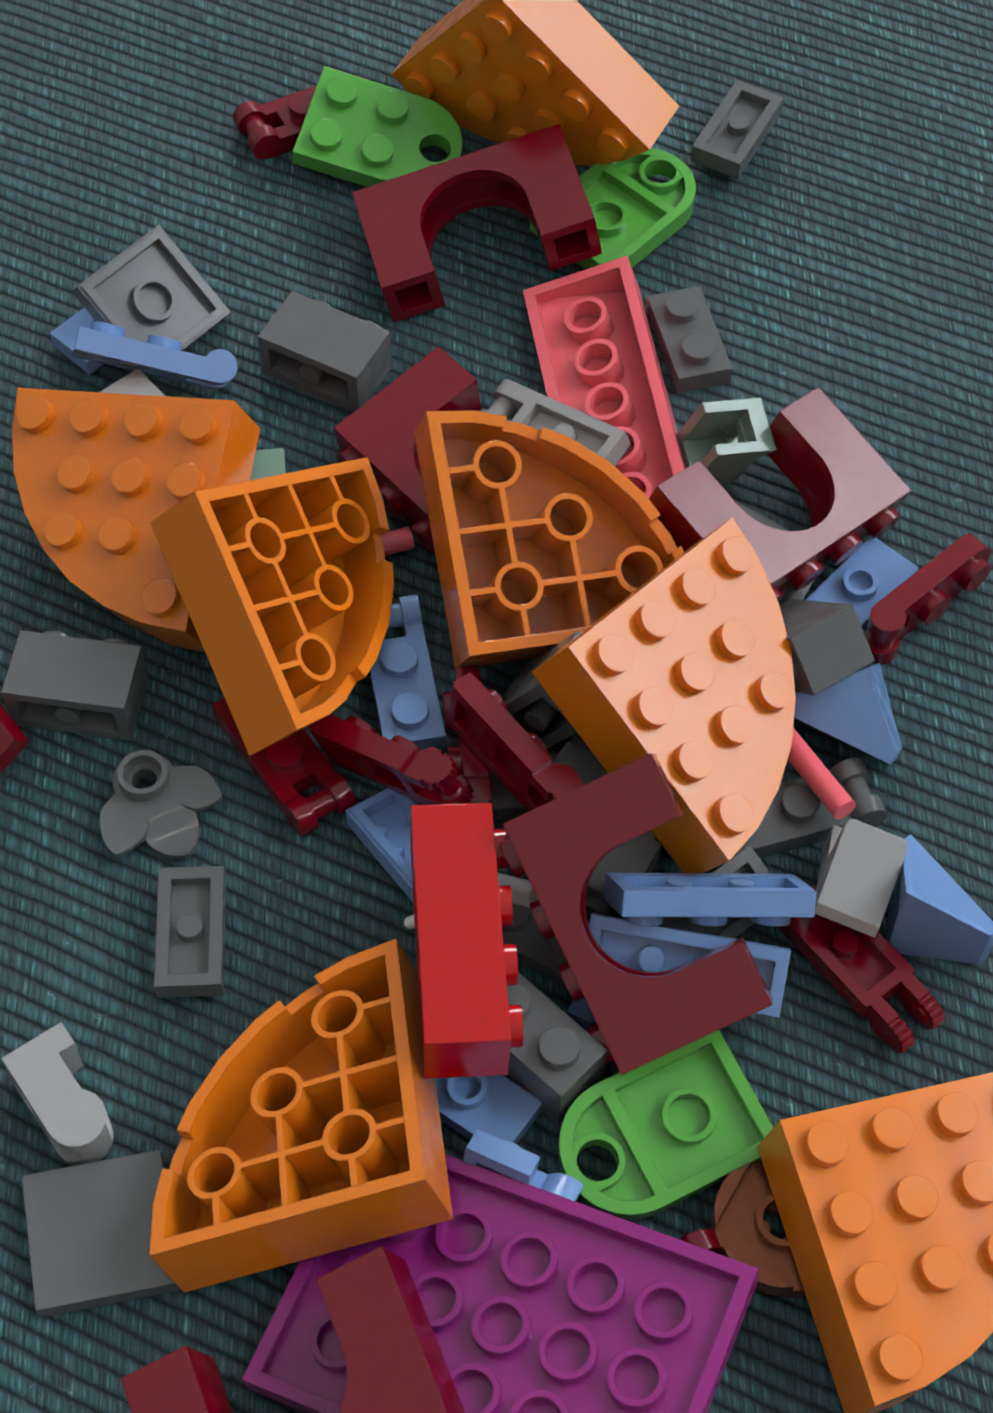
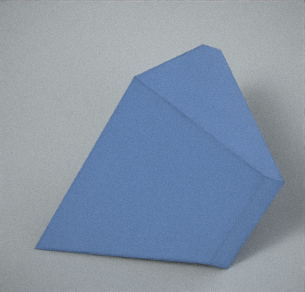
[794,663,902,764]
[886,834,993,964]

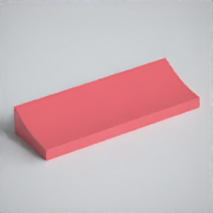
[523,256,686,499]

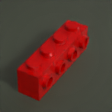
[410,803,523,1079]

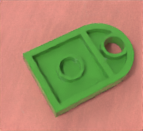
[292,66,462,187]
[530,148,696,269]
[557,1030,773,1220]

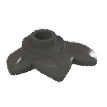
[99,750,223,859]

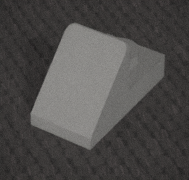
[815,819,907,938]

